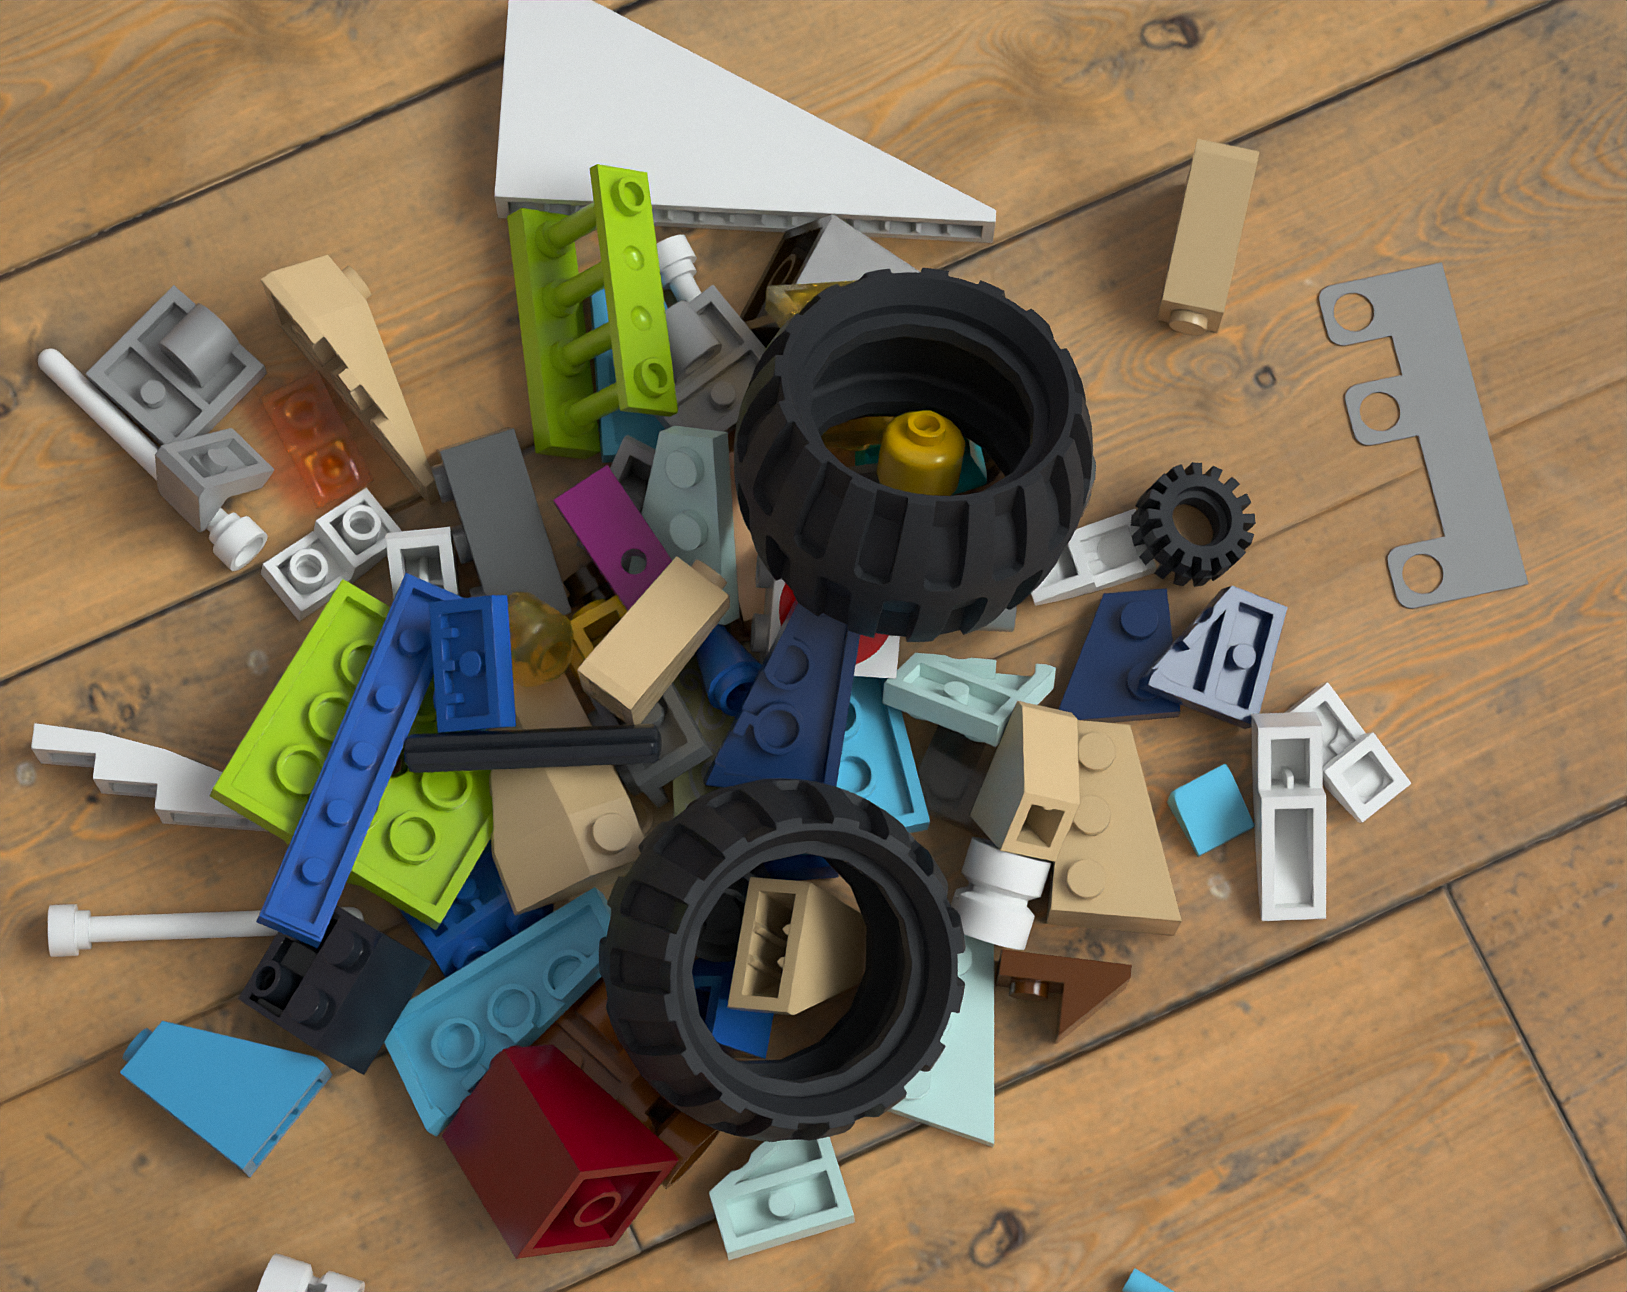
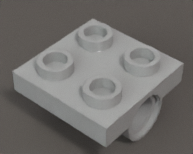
[86,285,267,445]
[613,285,766,434]

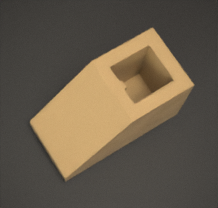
[970,701,1080,862]

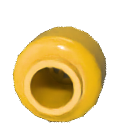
[877,411,966,496]

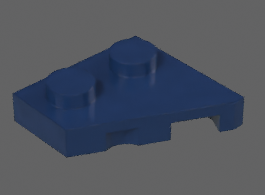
[1058,588,1181,723]

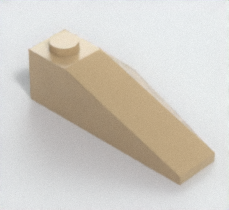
[487,637,645,916]

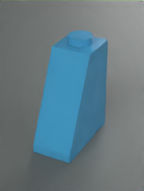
[120,1021,333,1177]

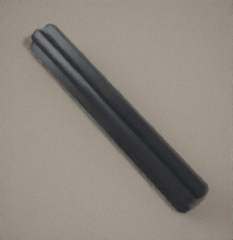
[404,724,662,773]

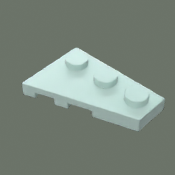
[888,934,994,1147]

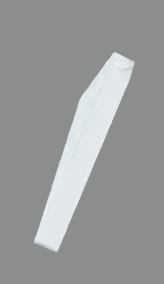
[494,0,996,243]

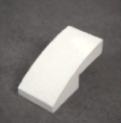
[1031,509,1157,606]
[1284,682,1411,823]

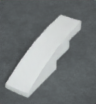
[31,723,269,832]

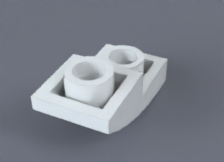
[261,488,401,622]

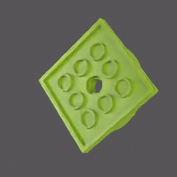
[209,579,494,930]

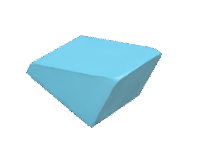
[1167,764,1255,857]

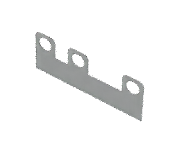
[1319,262,1528,609]

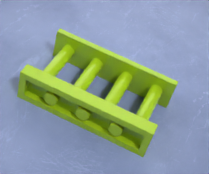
[507,164,678,459]

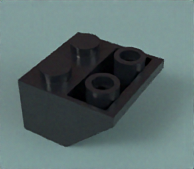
[238,905,432,1075]

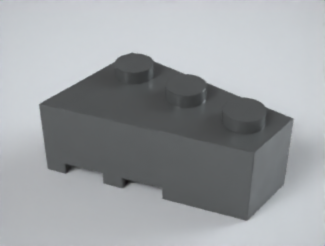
[431,427,571,632]

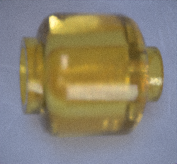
[507,592,575,687]

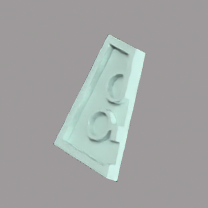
[629,425,740,625]

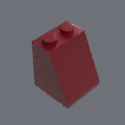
[442,1044,679,1259]

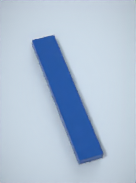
[256,573,463,948]

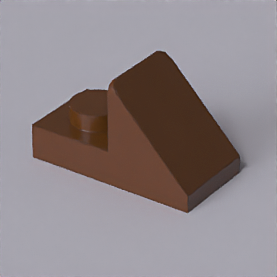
[996,949,1132,1044]

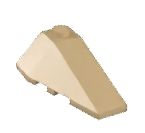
[261,255,439,505]

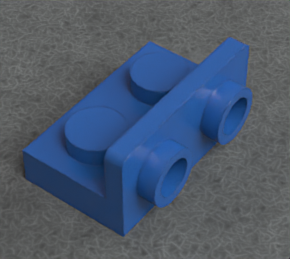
[429,595,516,733]
[397,839,554,978]

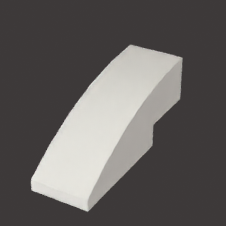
[1251,712,1326,921]

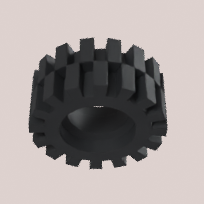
[1130,462,1256,587]

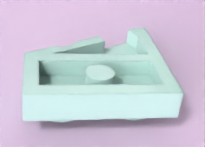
[882,652,1056,747]
[709,1137,855,1260]

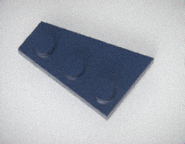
[703,599,860,787]

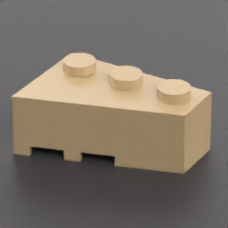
[1046,720,1182,935]

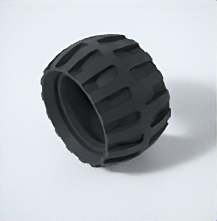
[734,268,1093,642]
[599,778,966,1142]

